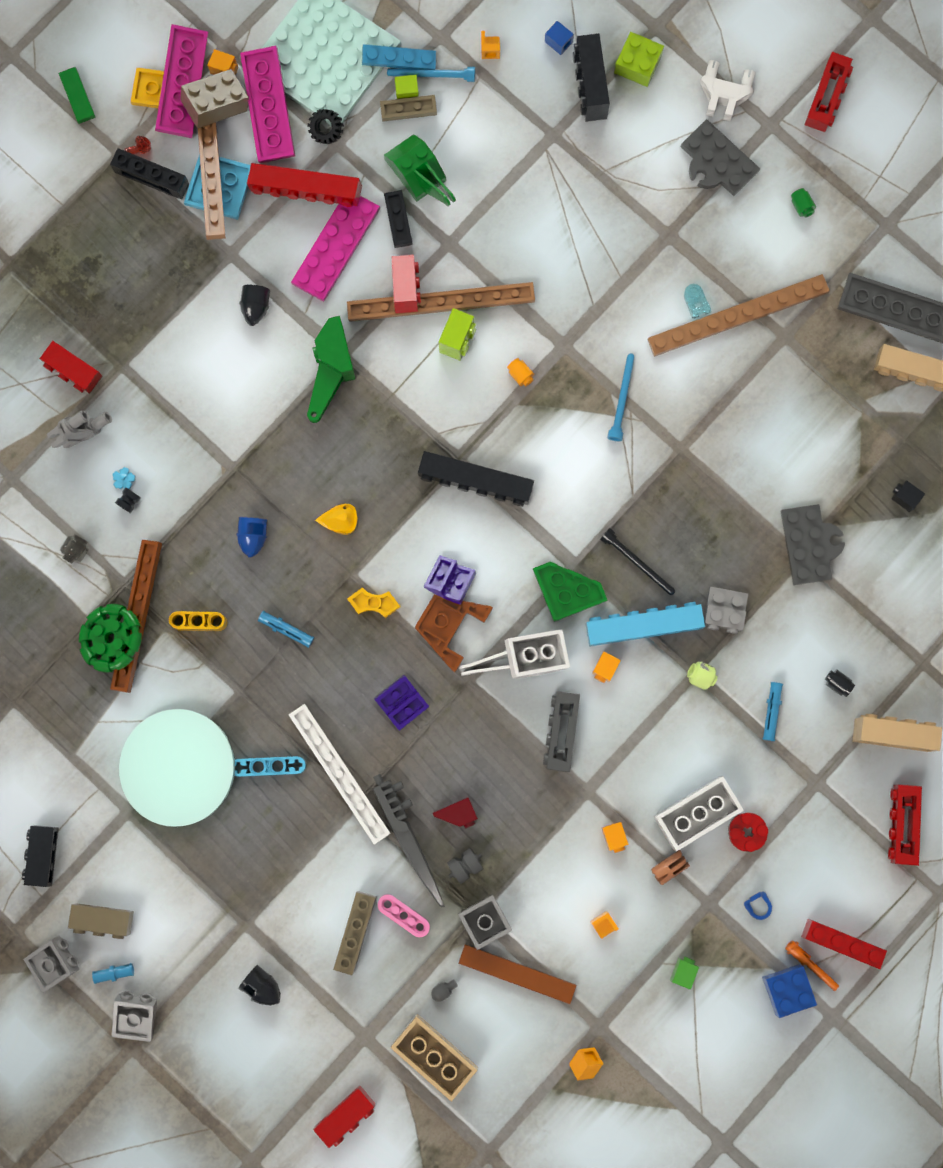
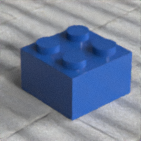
[762,964,817,1018]

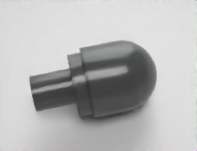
[431,980,458,1002]

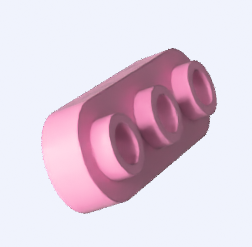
[378,894,430,937]

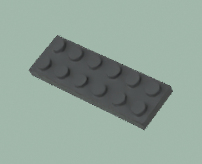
[837,273,943,343]

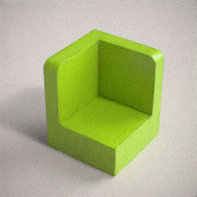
[395,75,419,99]

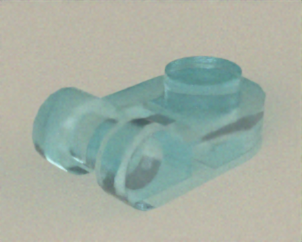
[684,284,711,319]

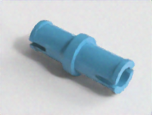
[92,963,134,984]

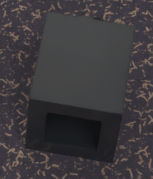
[891,480,925,512]

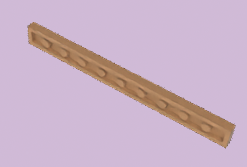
[647,274,830,357]
[347,282,535,322]

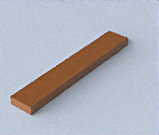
[458,944,577,1004]

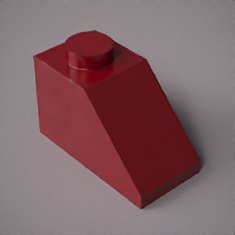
[433,797,478,829]

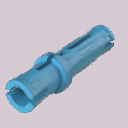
[258,610,314,648]
[762,682,783,741]

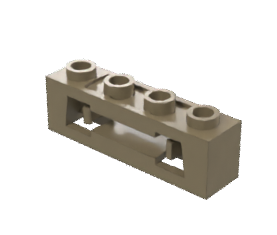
[333,891,377,975]

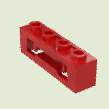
[804,52,854,132]
[888,785,922,866]

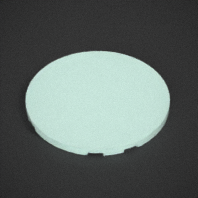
[119,709,235,827]

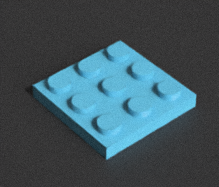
[184,154,251,220]

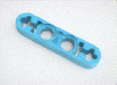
[234,756,306,777]

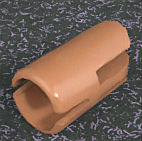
[651,850,690,885]

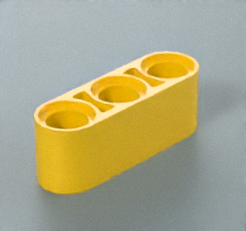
[169,611,228,631]

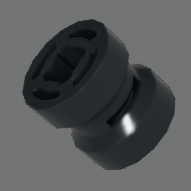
[115,487,141,514]

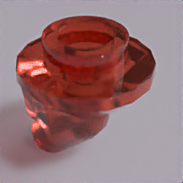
[125,136,151,154]

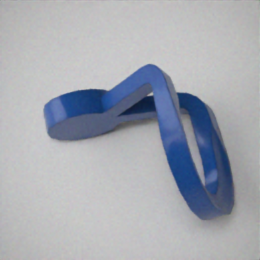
[744,891,772,920]

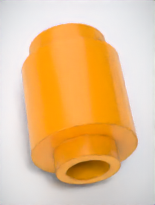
[507,358,534,387]

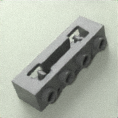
[543,691,580,772]

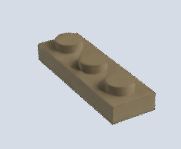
[380,95,437,122]

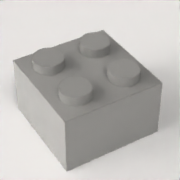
[458,894,512,950]

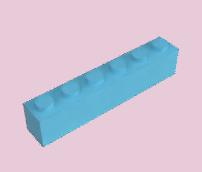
[586,602,705,647]

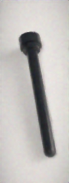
[600,528,675,595]

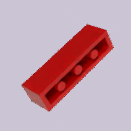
[801,919,887,969]

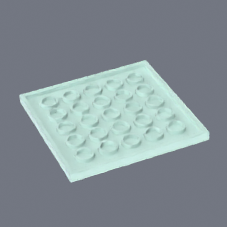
[262,0,401,126]

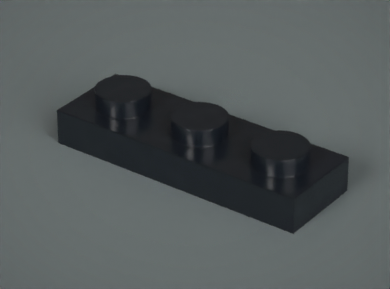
[384,190,413,248]

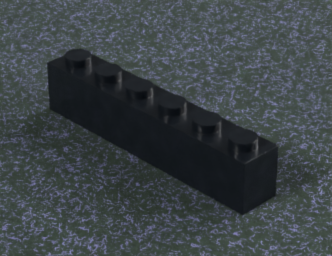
[418,451,534,507]

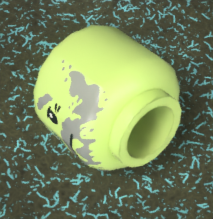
[687,661,718,690]

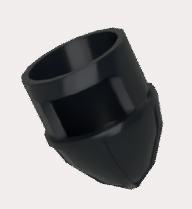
[239,284,270,326]
[238,965,281,1006]

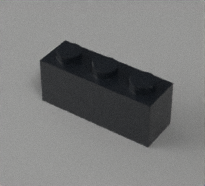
[22,825,59,887]

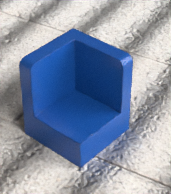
[545,21,574,55]

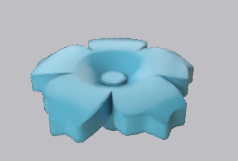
[112,467,135,489]

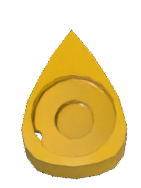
[315,504,358,535]

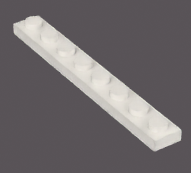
[289,704,391,845]

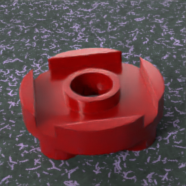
[728,813,768,852]

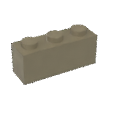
[68,903,134,939]

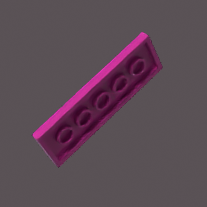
[155,24,208,138]
[240,46,295,163]
[291,196,380,302]

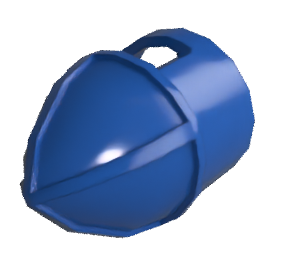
[236,517,268,558]

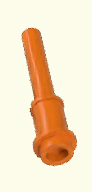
[785,940,839,991]

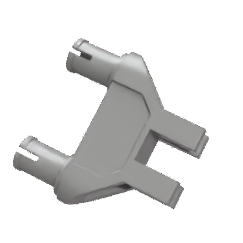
[47,410,112,448]

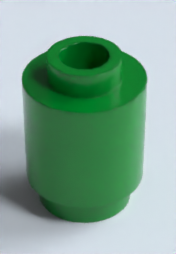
[791,188,816,218]

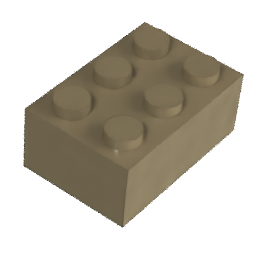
[181,69,249,128]

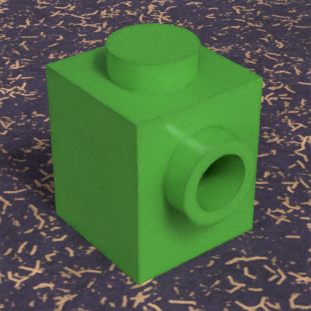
[670,956,699,990]

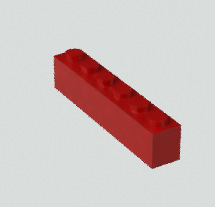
[247,163,362,207]

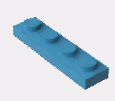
[362,44,436,70]

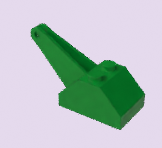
[384,134,456,206]
[307,316,356,423]

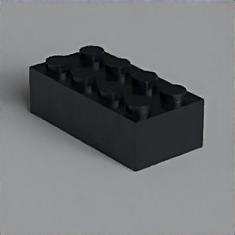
[573,33,610,122]

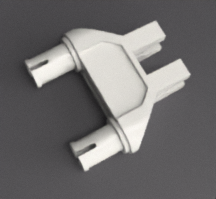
[700,60,755,121]

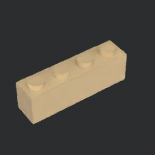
[874,344,943,391]

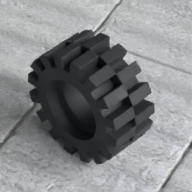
[307,109,344,144]

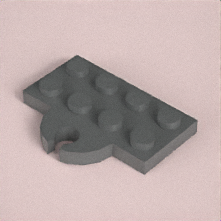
[680,119,760,196]
[781,504,845,585]

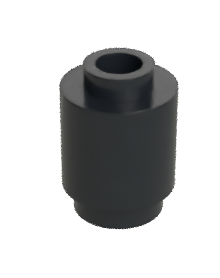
[825,670,855,697]

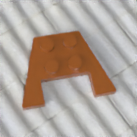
[415,594,493,672]

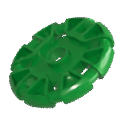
[79,604,142,673]

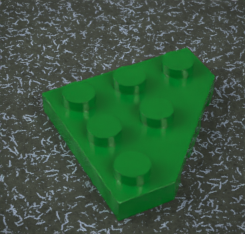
[532,561,608,622]

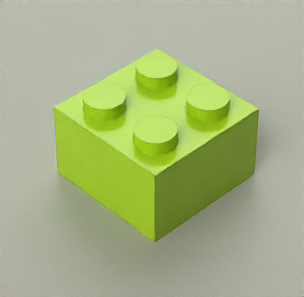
[614,31,664,87]
[438,308,476,361]

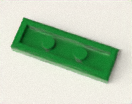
[58,67,96,124]

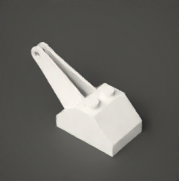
[460,629,570,679]

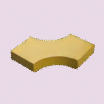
[347,587,401,619]

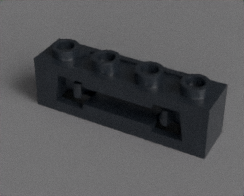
[110,148,189,200]

